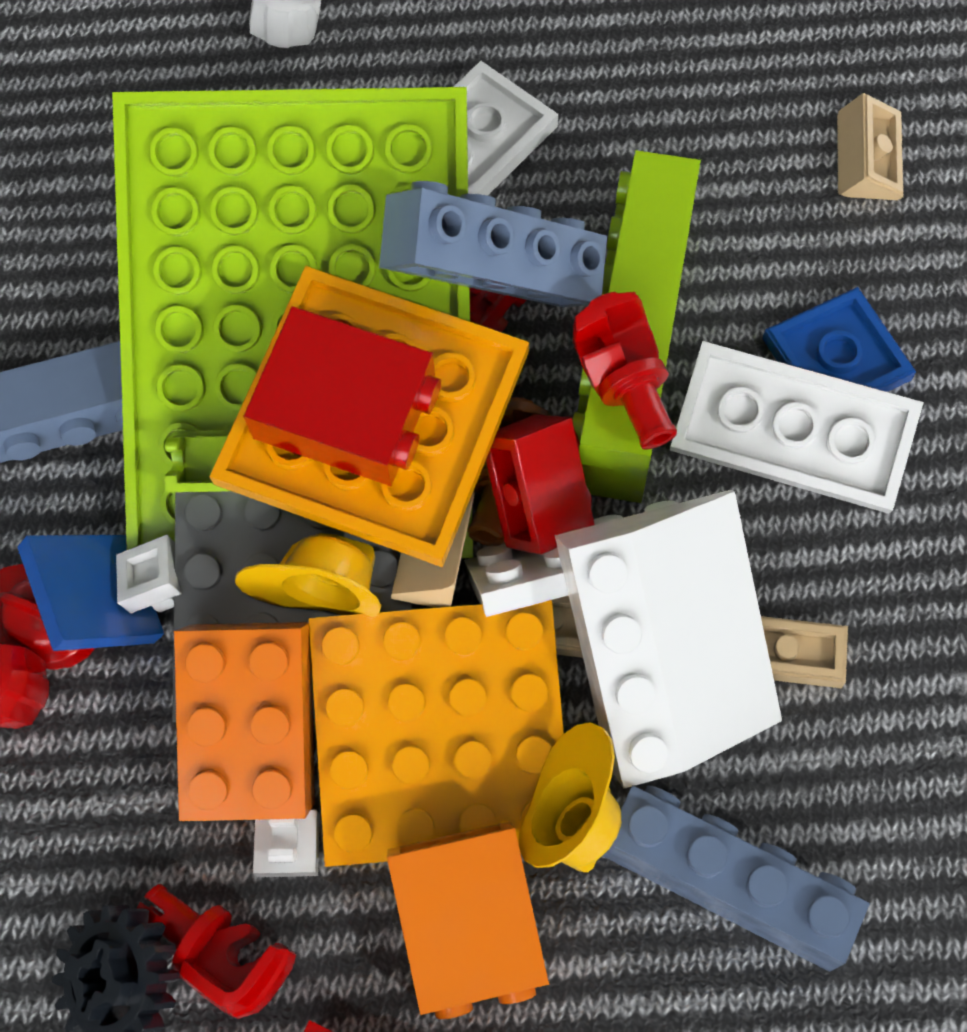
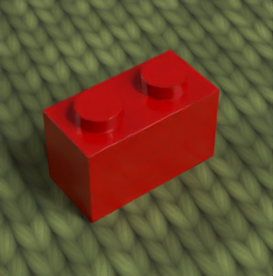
[486,414,595,555]

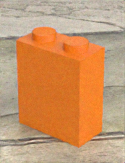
[387,821,549,1019]

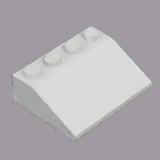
[555,490,782,789]

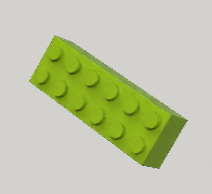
[573,150,701,503]

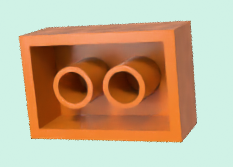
[174,622,315,821]

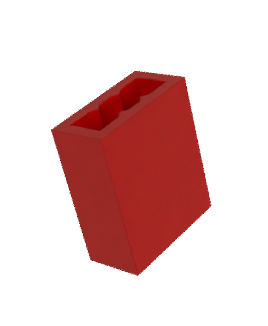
[243,306,441,486]

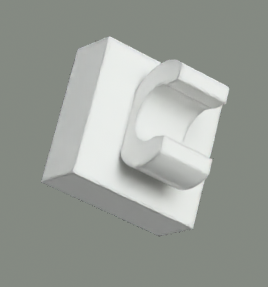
[116,535,182,614]
[253,810,320,877]

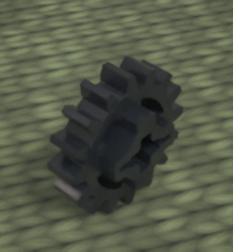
[52,905,180,1032]

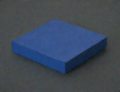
[762,287,916,392]
[17,535,164,651]

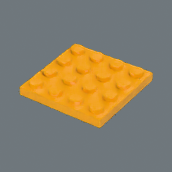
[209,266,529,567]
[309,600,564,867]

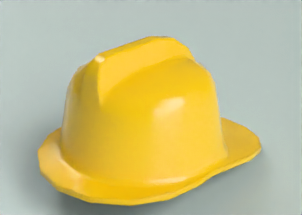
[235,533,382,617]
[519,722,622,872]

